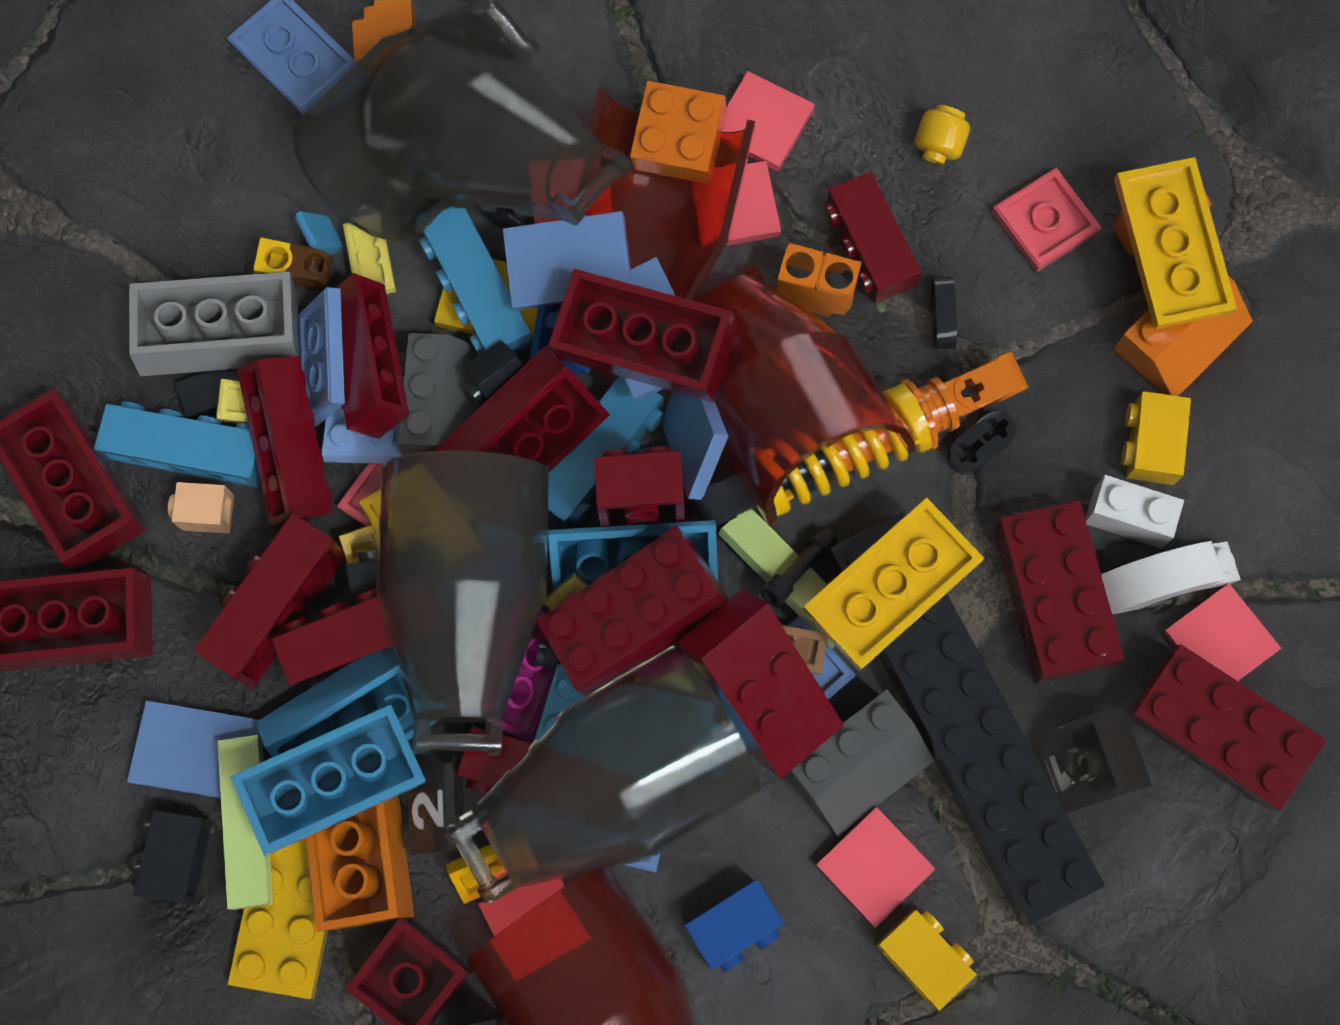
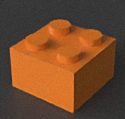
[630,81,727,184]

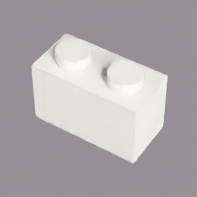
[1085,475,1184,549]

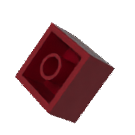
[345,918,473,1025]

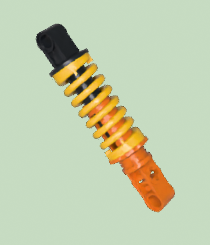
[690,352,1029,527]

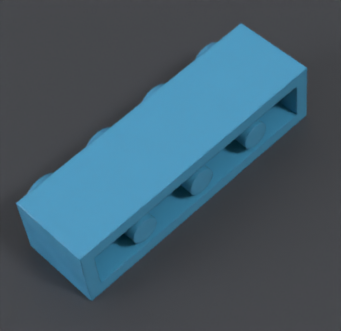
[419,202,533,356]
[527,376,665,529]
[94,401,261,488]

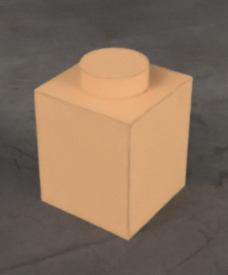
[168,482,234,534]

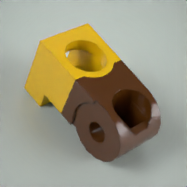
[254,237,333,290]

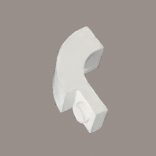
[1101,541,1241,614]

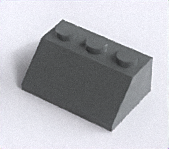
[398,333,484,463]
[788,690,935,837]

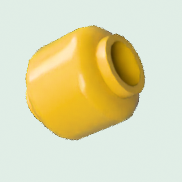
[914,105,971,166]

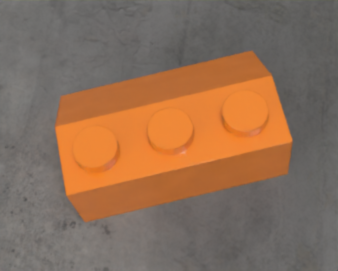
[1113,276,1253,396]
[306,795,414,932]

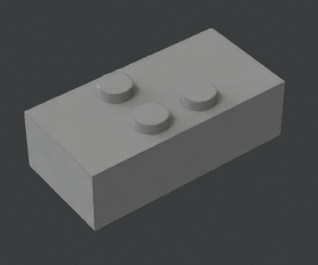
[129,272,299,376]

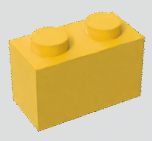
[1121,391,1191,485]
[875,910,977,1011]

